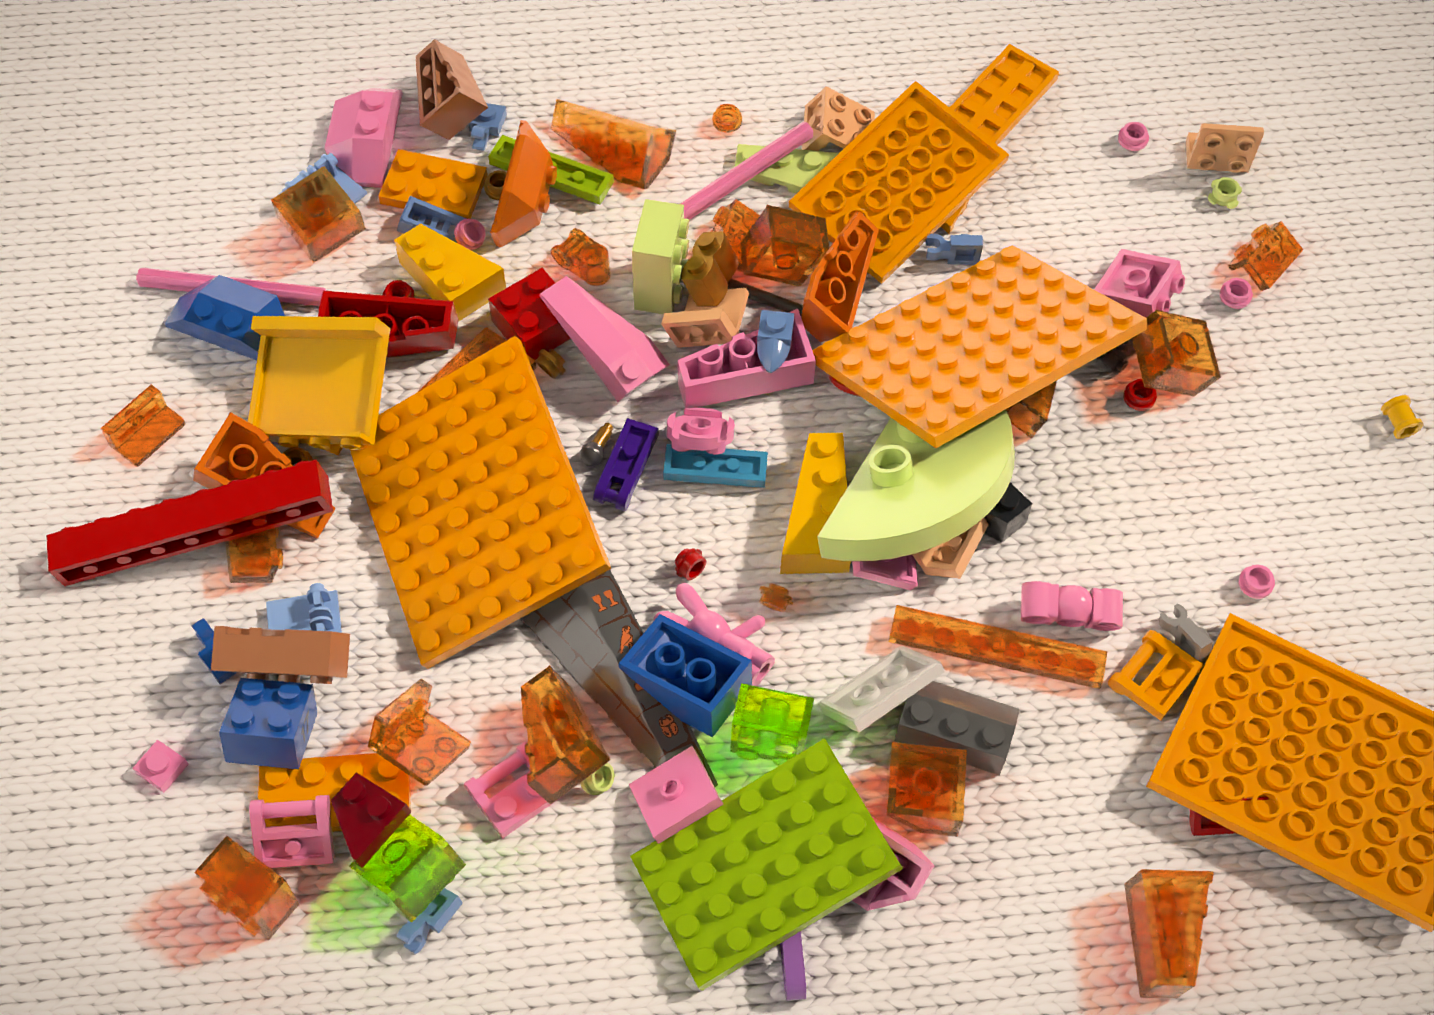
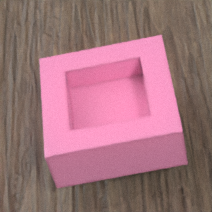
[133,739,189,793]

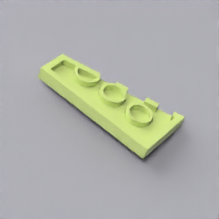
[735,144,839,194]

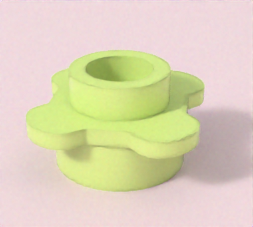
[1208,177,1242,209]

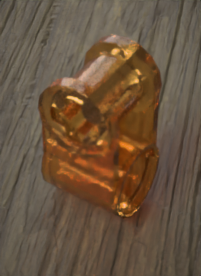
[550,228,611,286]

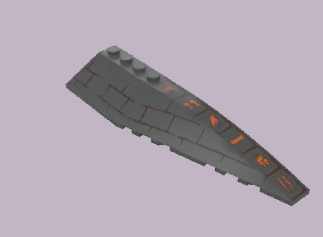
[520,570,718,787]

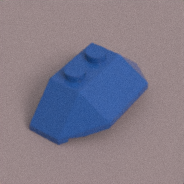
[165,275,285,361]

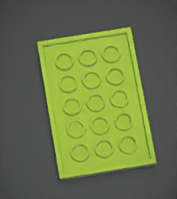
[630,738,903,991]

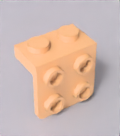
[912,518,989,579]

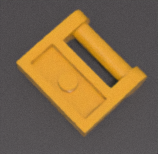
[1108,630,1204,721]

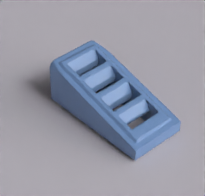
[397,196,466,243]

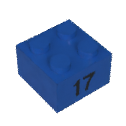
[219,677,318,769]

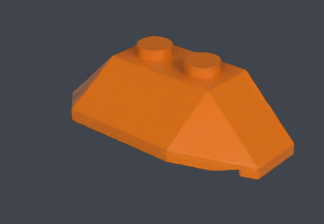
[490,120,557,247]

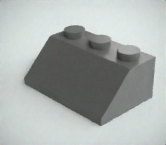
[894,681,1020,776]

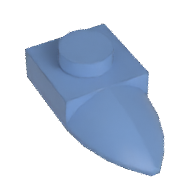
[757,310,795,373]

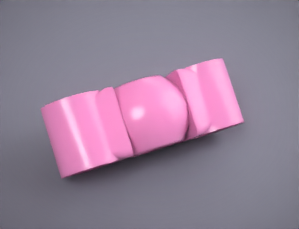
[1020,581,1123,631]

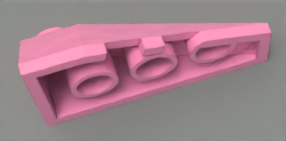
[539,276,670,402]

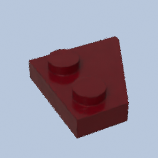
[331,772,412,868]

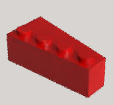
[318,290,459,358]

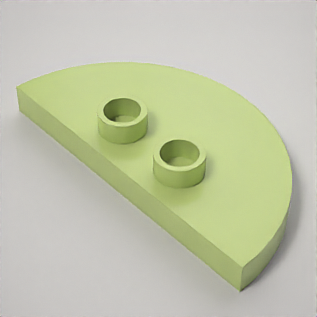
[817,409,1015,561]

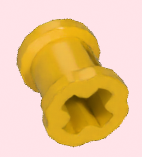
[1381,395,1424,439]

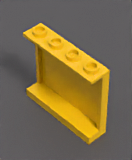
[248,316,390,450]

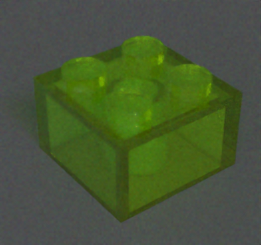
[730,683,814,766]
[349,815,466,923]

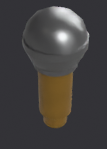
[580,423,613,466]

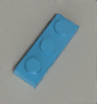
[663,444,768,488]

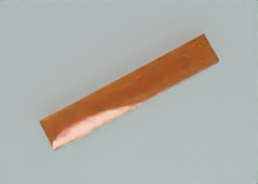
[888,605,1108,689]

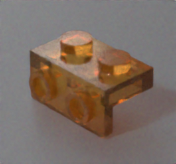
[710,199,766,272]
[1228,221,1304,291]
[225,527,283,583]

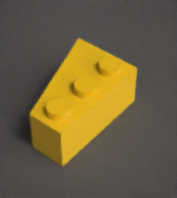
[394,224,506,322]

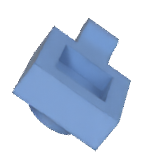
[469,103,507,151]
[925,234,983,265]
[397,880,463,954]

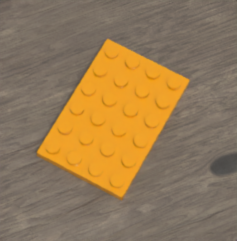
[789,81,1009,284]

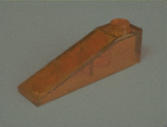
[550,99,676,190]

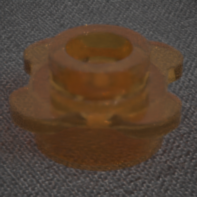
[759,583,793,613]

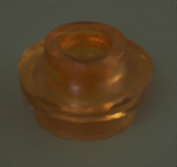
[712,104,742,133]

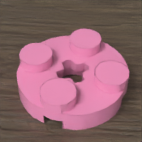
[667,407,735,455]

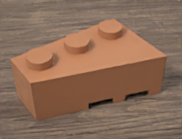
[415,39,488,140]
[211,626,350,684]

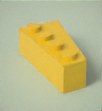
[780,433,851,574]

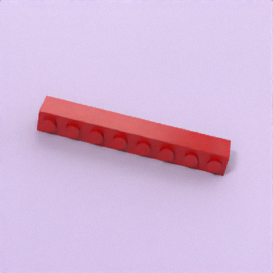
[46,460,333,586]

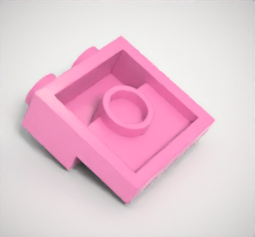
[1094,249,1185,323]

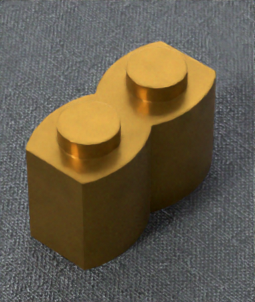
[681,231,738,306]

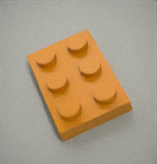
[378,149,488,219]

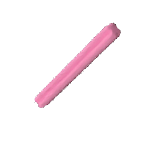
[680,122,813,220]
[136,268,327,306]

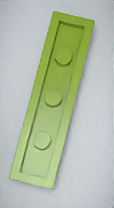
[488,135,614,205]

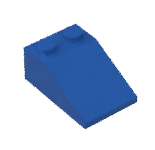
[619,614,752,738]

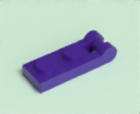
[593,418,659,511]

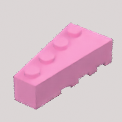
[677,309,816,409]

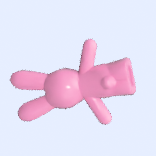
[654,583,775,688]

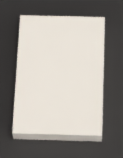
[818,646,945,733]

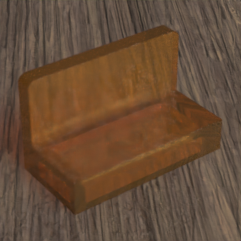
[100,384,186,467]

